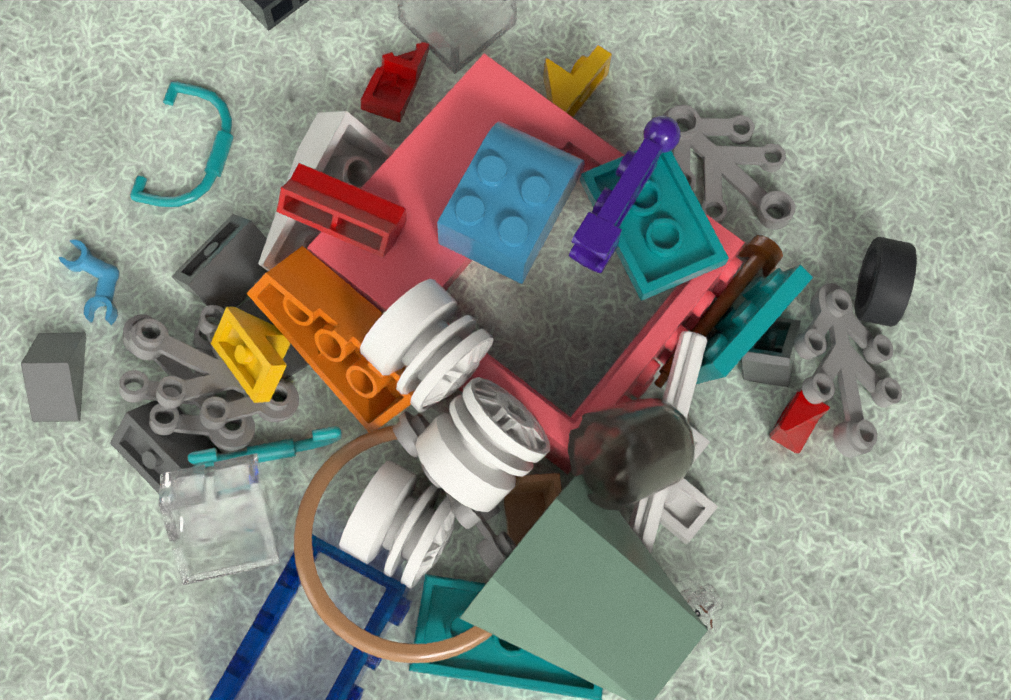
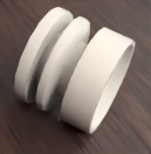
[360,279,494,412]
[416,377,550,512]
[339,460,455,589]

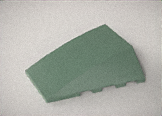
[460,466,708,700]

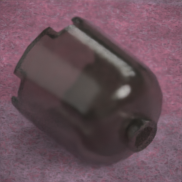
[568,398,695,510]

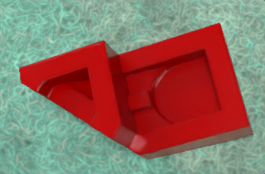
[361,42,429,123]

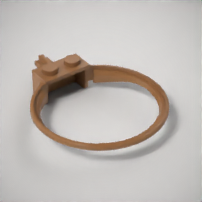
[294,426,562,663]

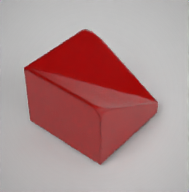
[769,390,830,454]

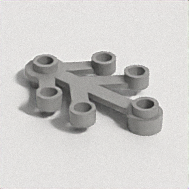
[663,105,795,230]
[794,283,902,458]
[129,305,299,430]
[119,314,255,451]
[392,411,516,573]

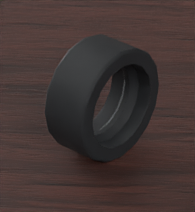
[855,237,917,327]

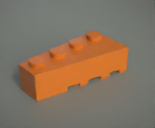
[247,246,416,432]

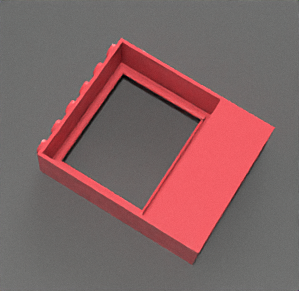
[307,54,745,474]

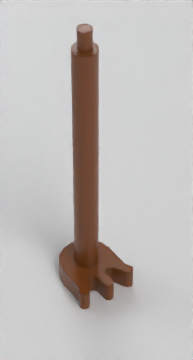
[654,235,783,388]

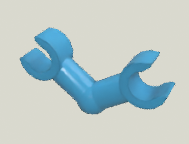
[59,240,120,325]

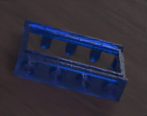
[208,534,413,700]

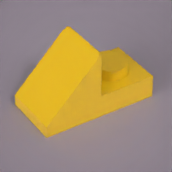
[543,45,612,117]
[210,307,291,403]

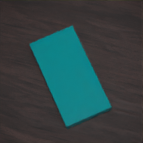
[409,574,603,700]

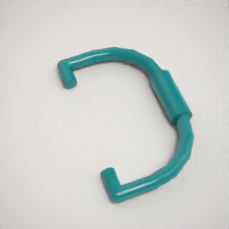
[130,81,234,207]
[188,426,342,467]

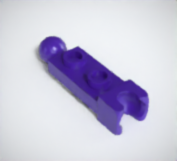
[569,115,681,274]

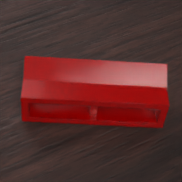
[276,163,407,258]

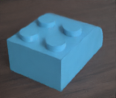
[437,121,585,284]

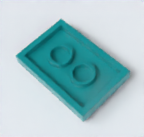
[580,151,729,301]
[696,264,813,384]

